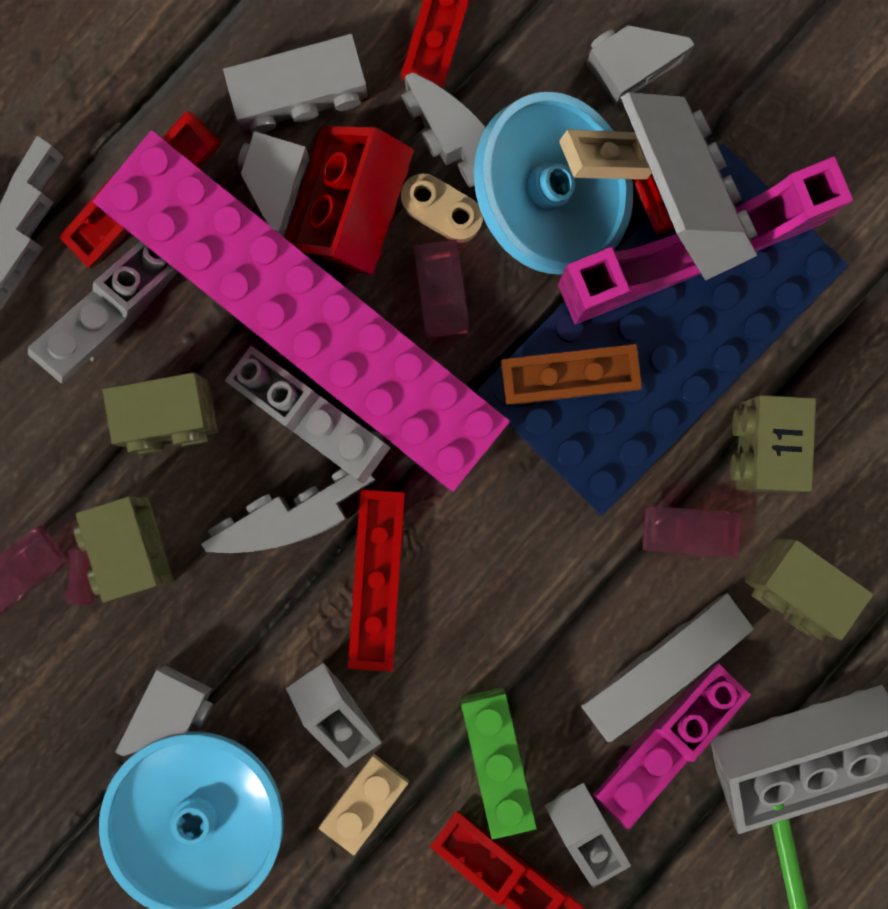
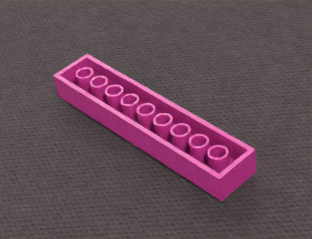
[92,130,510,492]

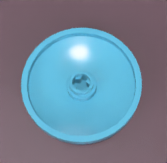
[474,92,633,274]
[99,731,284,909]

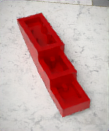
[59,111,222,269]
[430,811,587,909]

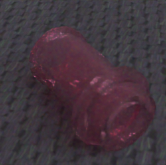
[62,550,99,605]

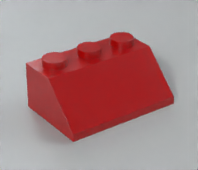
[284,126,414,275]

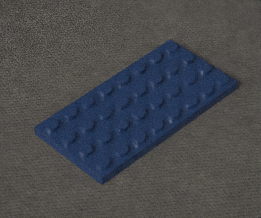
[476,143,849,516]

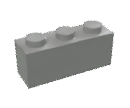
[223,34,368,133]

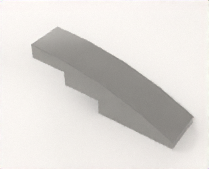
[0,136,64,311]
[581,593,754,742]

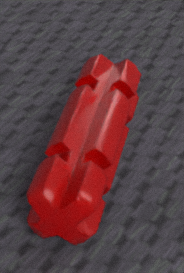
[633,173,675,235]

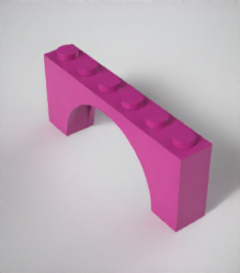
[558,156,853,325]

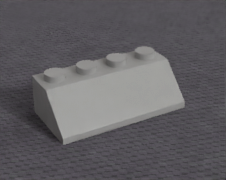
[621,92,758,281]
[711,685,888,834]

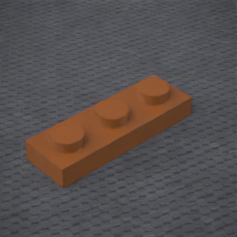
[501,344,642,406]

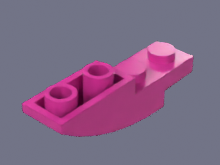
[592,663,751,829]

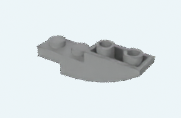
[402,72,486,187]
[28,241,178,384]
[225,346,390,484]
[201,469,376,553]

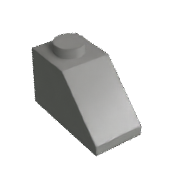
[586,25,695,107]
[238,131,310,237]
[286,663,382,768]
[115,665,213,756]
[544,783,631,888]

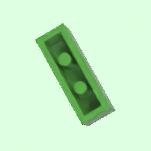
[460,687,537,840]

